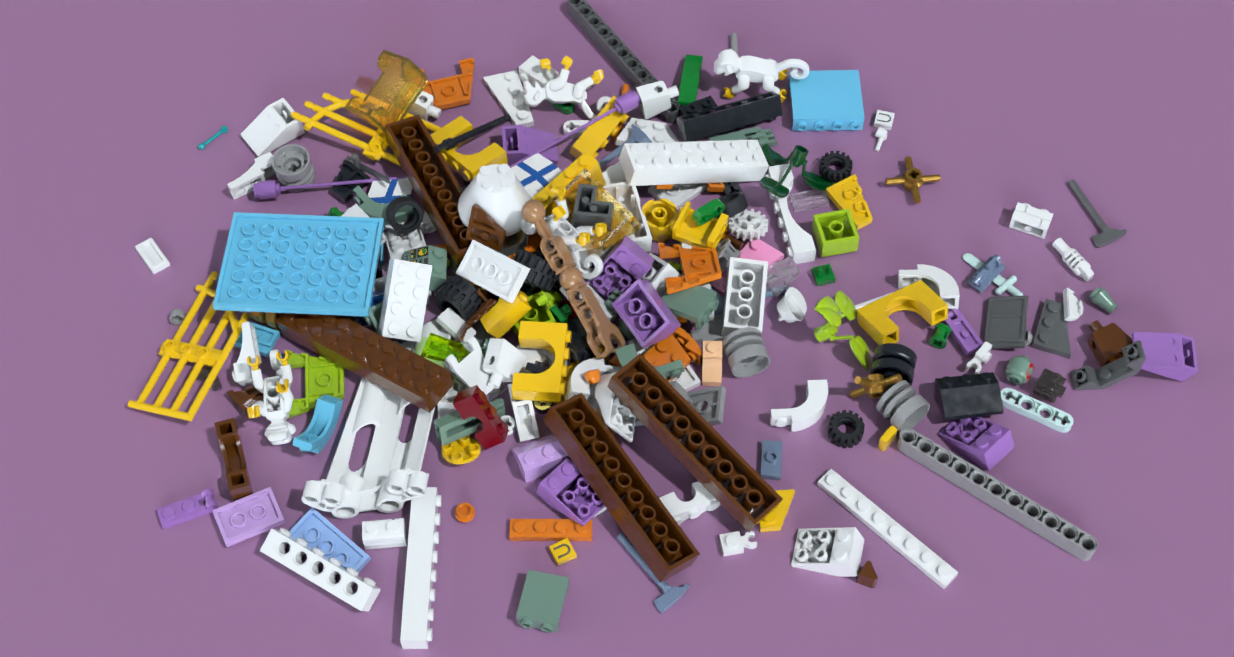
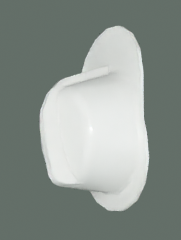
[777,287,807,323]

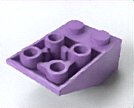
[501,125,558,166]
[586,235,654,299]
[1132,332,1198,382]
[939,417,1015,471]
[536,458,605,526]

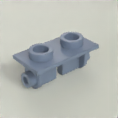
[967,255,1006,293]

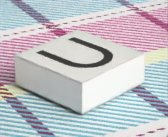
[873,110,895,130]

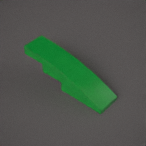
[678,55,703,105]

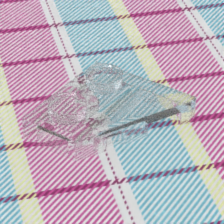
[766,257,800,297]

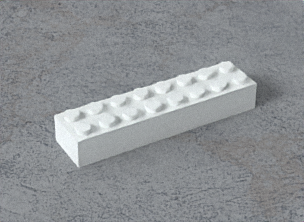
[619,140,769,186]

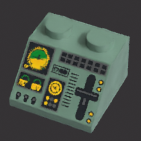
[403,245,447,291]

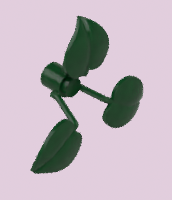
[760,144,836,197]

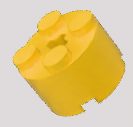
[642,198,678,243]

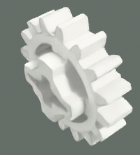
[728,209,768,241]

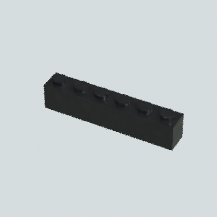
[676,92,782,142]

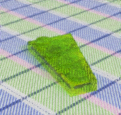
[421,332,486,363]

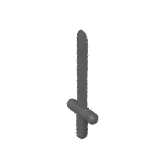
[345,153,391,184]

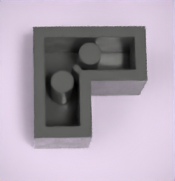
[573,184,614,231]

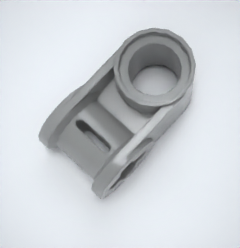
[716,238,740,271]

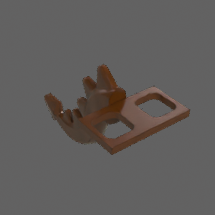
[455,286,499,343]

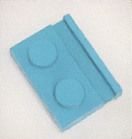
[234,321,281,357]

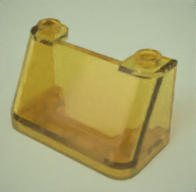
[344,50,427,132]
[553,168,642,251]

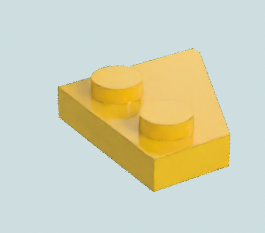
[759,489,795,532]

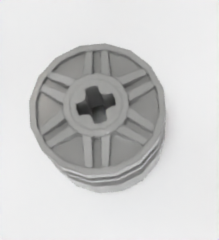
[272,144,315,193]
[722,327,771,378]
[876,380,930,433]

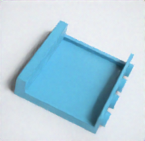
[788,70,865,131]

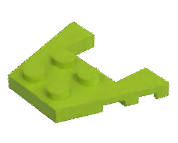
[285,350,345,419]

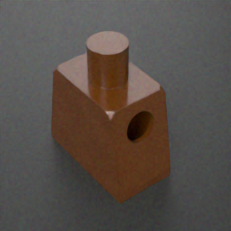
[1088,320,1133,367]

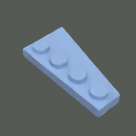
[290,507,371,572]

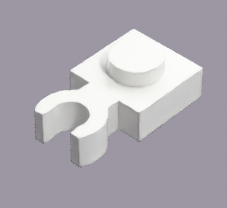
[719,531,757,556]

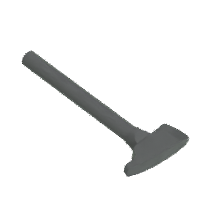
[1068,180,1127,248]

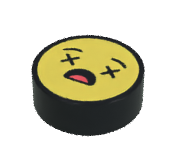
[533,401,553,414]

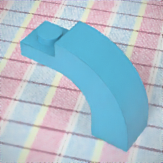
[293,394,343,454]

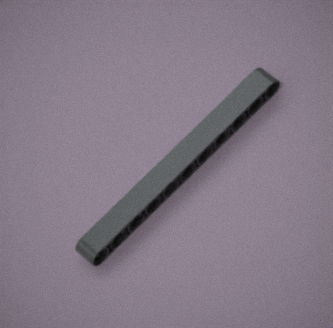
[568,0,680,124]

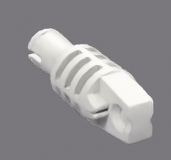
[1052,238,1094,282]

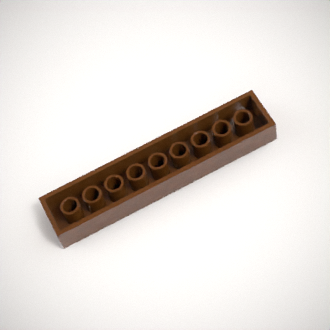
[385,115,492,268]
[275,313,454,413]
[607,354,783,533]
[543,393,700,583]

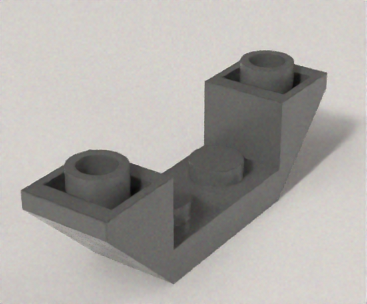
[1071,340,1146,390]

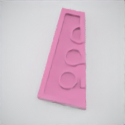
[711,238,784,296]

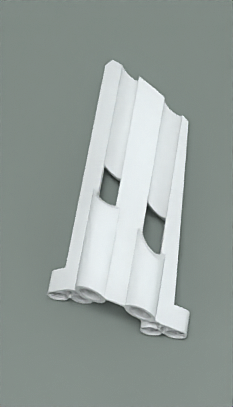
[301,320,451,519]

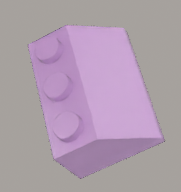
[511,433,574,483]

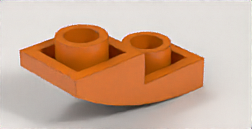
[673,327,703,366]

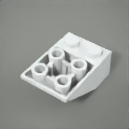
[241,98,305,157]
[384,226,426,260]
[595,372,636,442]
[791,527,865,577]

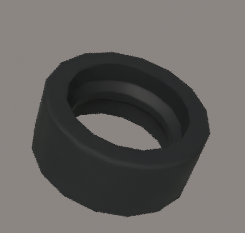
[716,192,748,219]
[386,196,424,234]

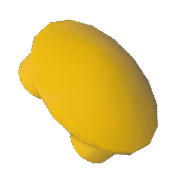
[441,435,481,464]

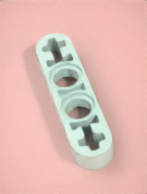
[1001,388,1074,433]

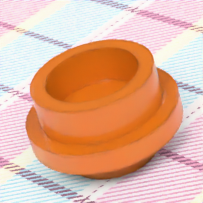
[455,503,475,523]

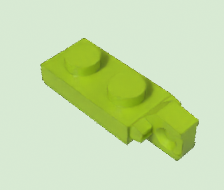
[535,290,564,310]

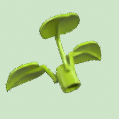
[814,290,870,370]

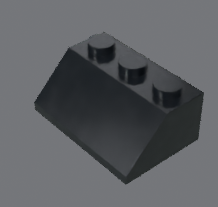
[934,372,1004,420]

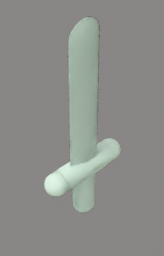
[963,253,1023,296]

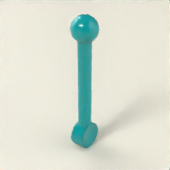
[198,126,228,150]

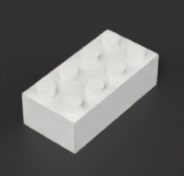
[721,257,768,336]
[378,259,432,342]

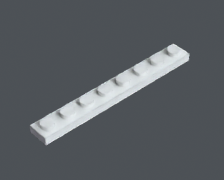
[817,469,958,589]

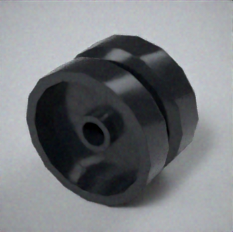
[870,343,917,387]

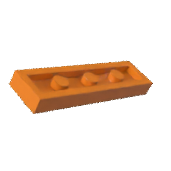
[509,519,592,541]

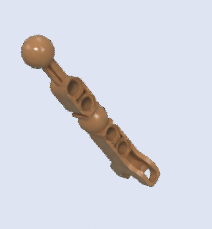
[521,199,626,358]

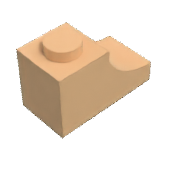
[702,341,722,386]

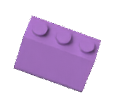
[612,279,681,348]

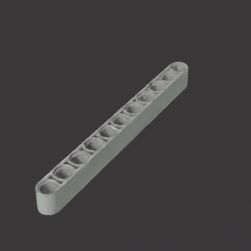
[897,428,1098,561]

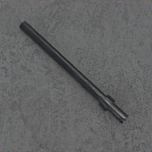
[433,114,511,153]

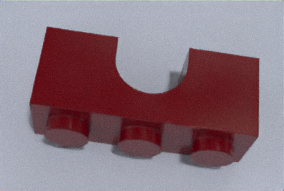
[453,385,509,450]

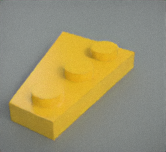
[825,174,873,230]

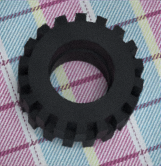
[513,249,559,291]
[433,275,484,322]

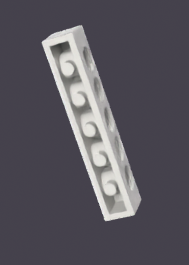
[260,528,381,612]

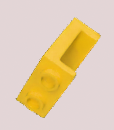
[670,201,729,249]

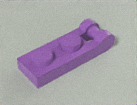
[941,309,983,356]
[157,489,218,529]

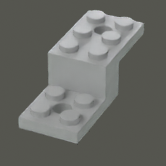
[635,381,726,426]

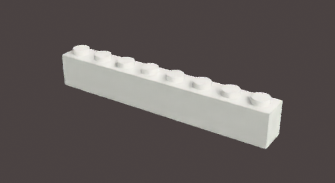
[400,487,442,649]

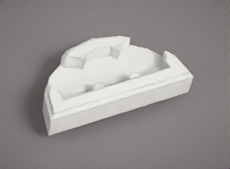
[1063,288,1083,322]

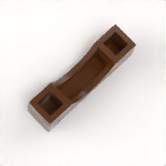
[214,418,253,501]

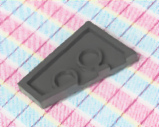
[1031,299,1071,359]

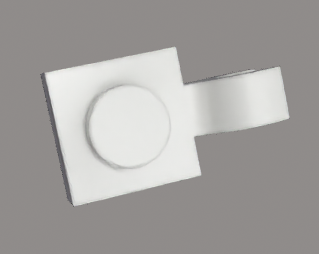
[965,341,992,374]

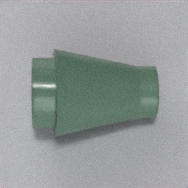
[1089,286,1118,314]

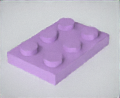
[212,487,285,547]

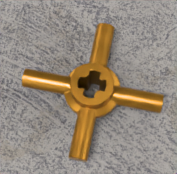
[885,156,940,204]
[850,374,902,399]

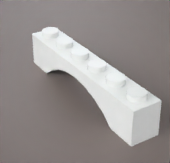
[765,164,816,264]

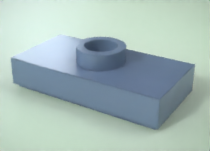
[760,440,782,480]

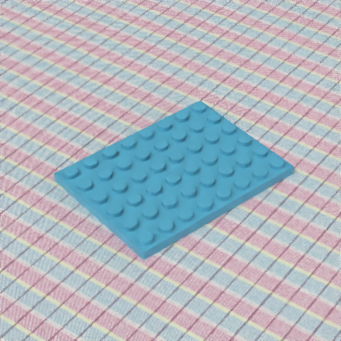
[213,212,385,317]

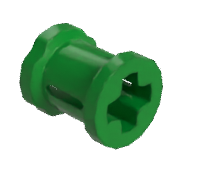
[929,323,951,349]

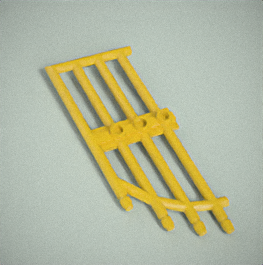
[291,89,442,166]
[128,271,250,422]

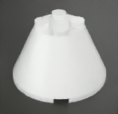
[458,164,531,236]

